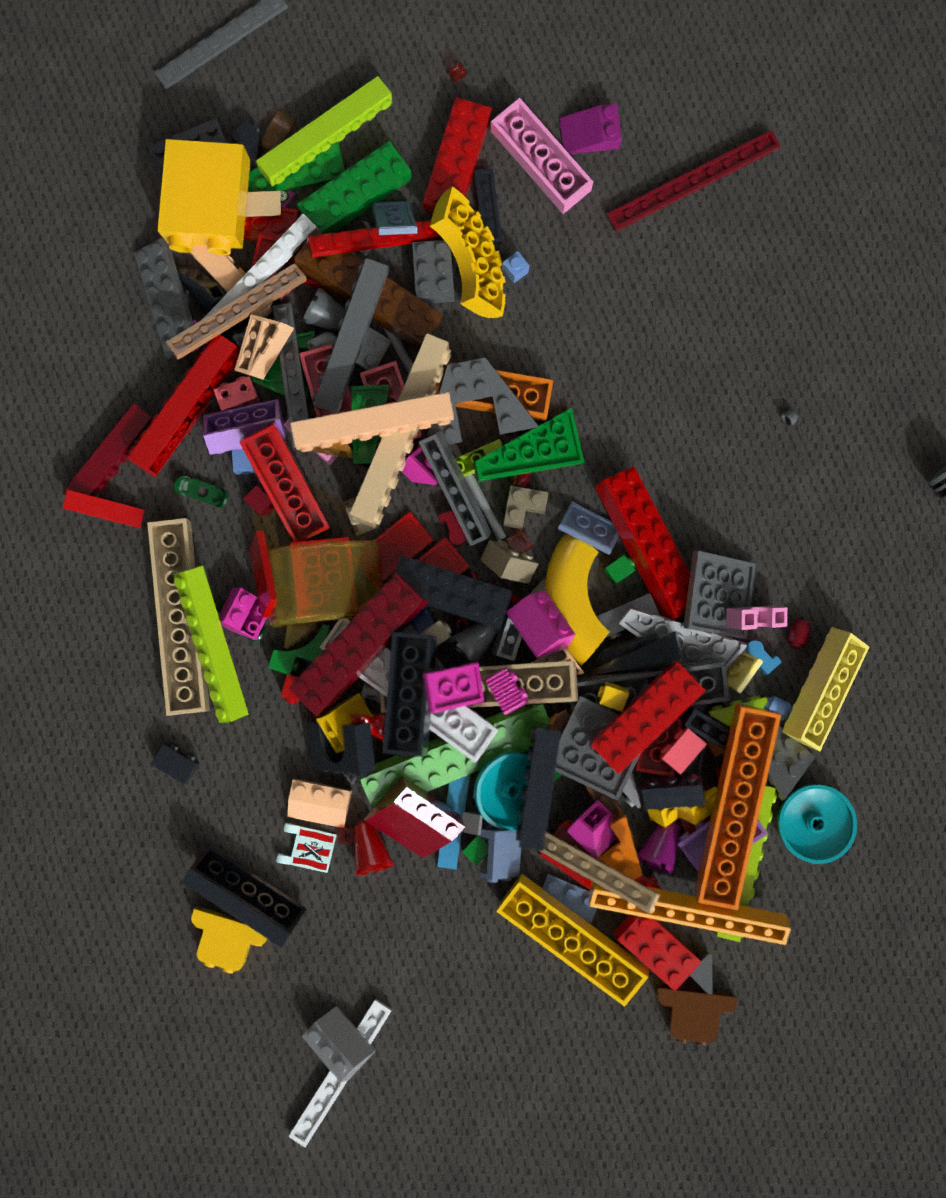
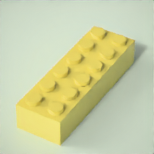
[782,627,869,751]

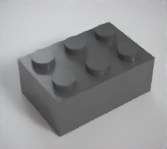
[412,240,454,304]

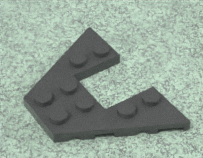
[427,358,538,444]

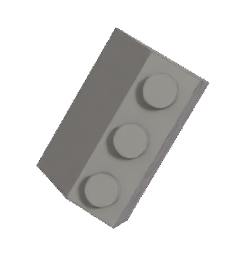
[302,1006,376,1082]

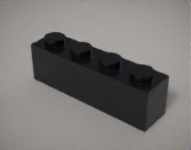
[680,706,730,751]

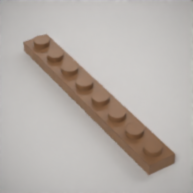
[166,263,306,360]

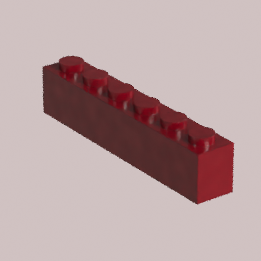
[62,403,153,497]

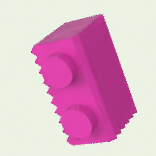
[485,668,528,715]

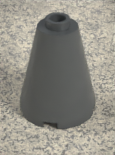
[302,287,347,333]
[446,623,499,664]

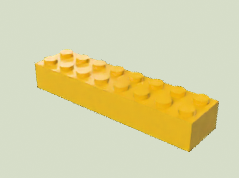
[496,874,649,1007]

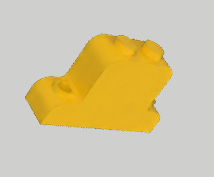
[191,906,268,973]

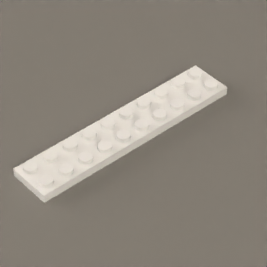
[320,616,499,763]

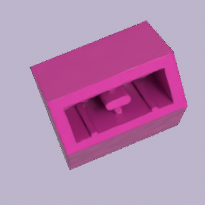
[218,588,267,640]
[567,800,617,859]

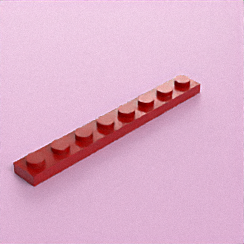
[307,220,443,258]

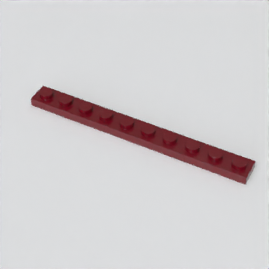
[607,130,781,232]

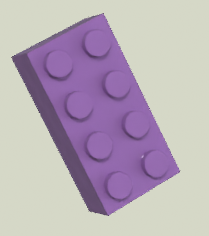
[203,399,285,455]

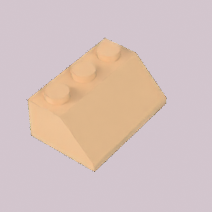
[287,778,352,828]

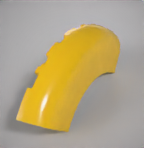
[430,186,505,318]
[545,533,609,666]

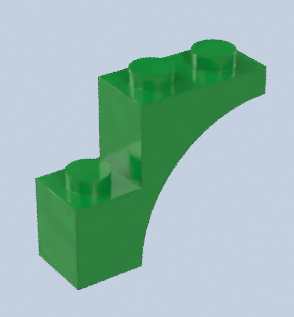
[268,624,332,675]

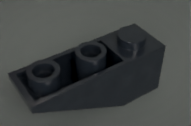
[177,265,226,315]

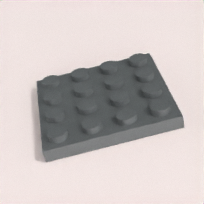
[683,551,756,639]
[555,695,641,800]

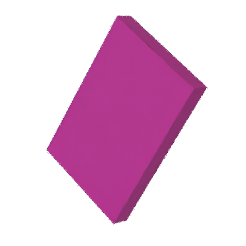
[423,662,484,714]

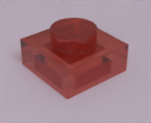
[506,530,533,554]

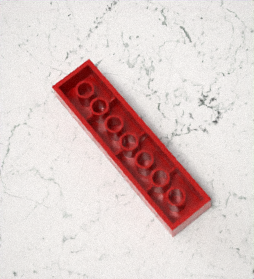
[127,334,240,477]
[595,466,690,620]

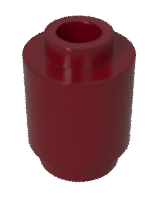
[787,619,811,649]

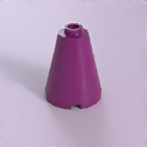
[637,820,681,874]

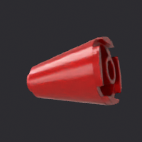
[354,820,394,876]

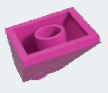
[402,446,438,485]

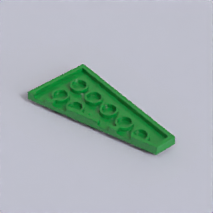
[473,408,584,482]

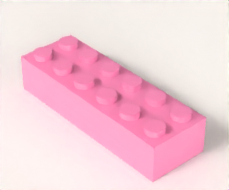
[491,98,593,214]

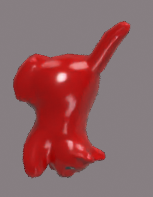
[350,714,386,741]

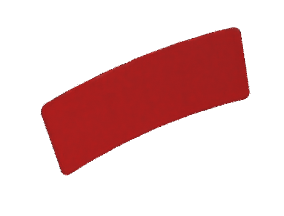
[186,405,210,435]

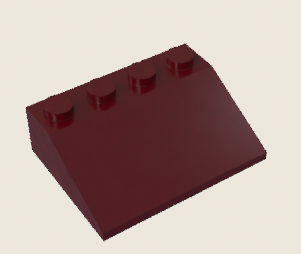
[364,776,465,858]

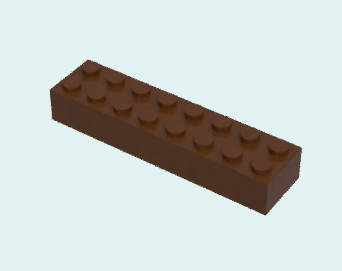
[295,229,443,352]

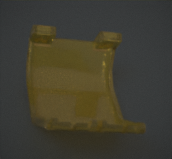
[268,540,383,628]

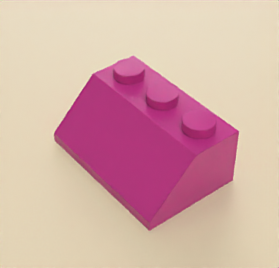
[507,590,575,658]

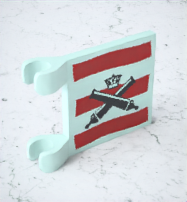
[276,823,337,873]

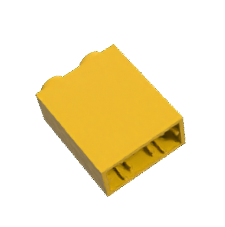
[158,139,250,255]

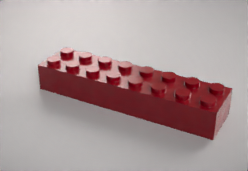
[289,573,429,716]

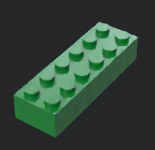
[297,141,412,234]

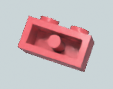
[213,376,260,411]
[660,728,706,774]

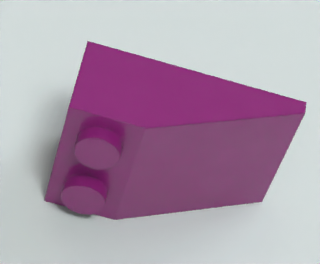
[560,104,622,154]

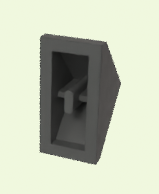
[689,950,712,994]

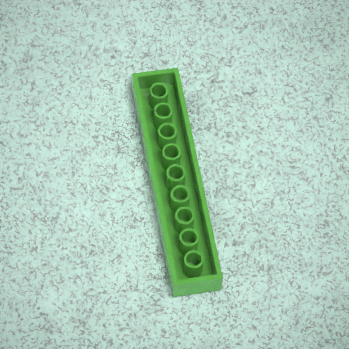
[359,703,550,809]

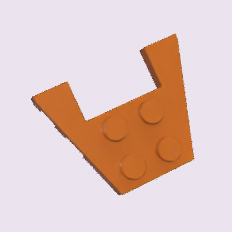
[574,815,642,880]

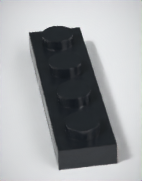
[474,168,502,244]

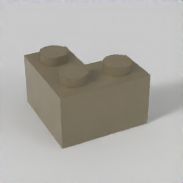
[503,486,548,529]
[480,540,538,584]

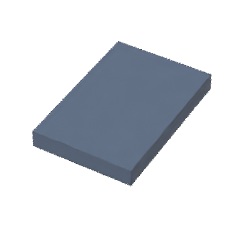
[372,201,417,235]
[558,502,619,555]

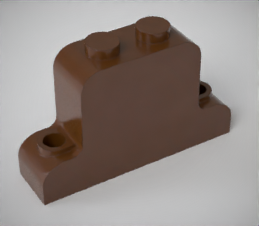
[656,984,738,1045]

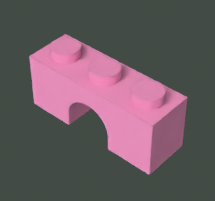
[726,606,787,630]

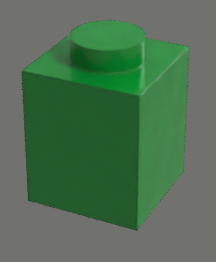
[604,555,635,585]
[462,835,489,866]

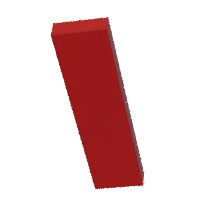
[63,489,145,528]

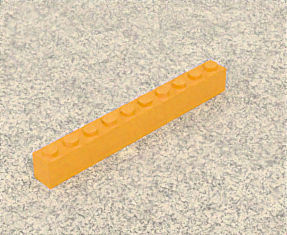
[589,881,791,945]

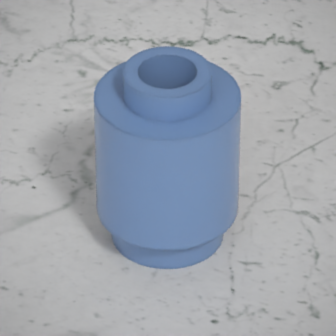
[764,695,793,721]

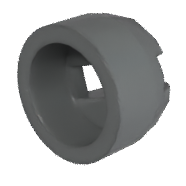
[781,410,798,427]

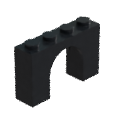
[307,720,375,777]

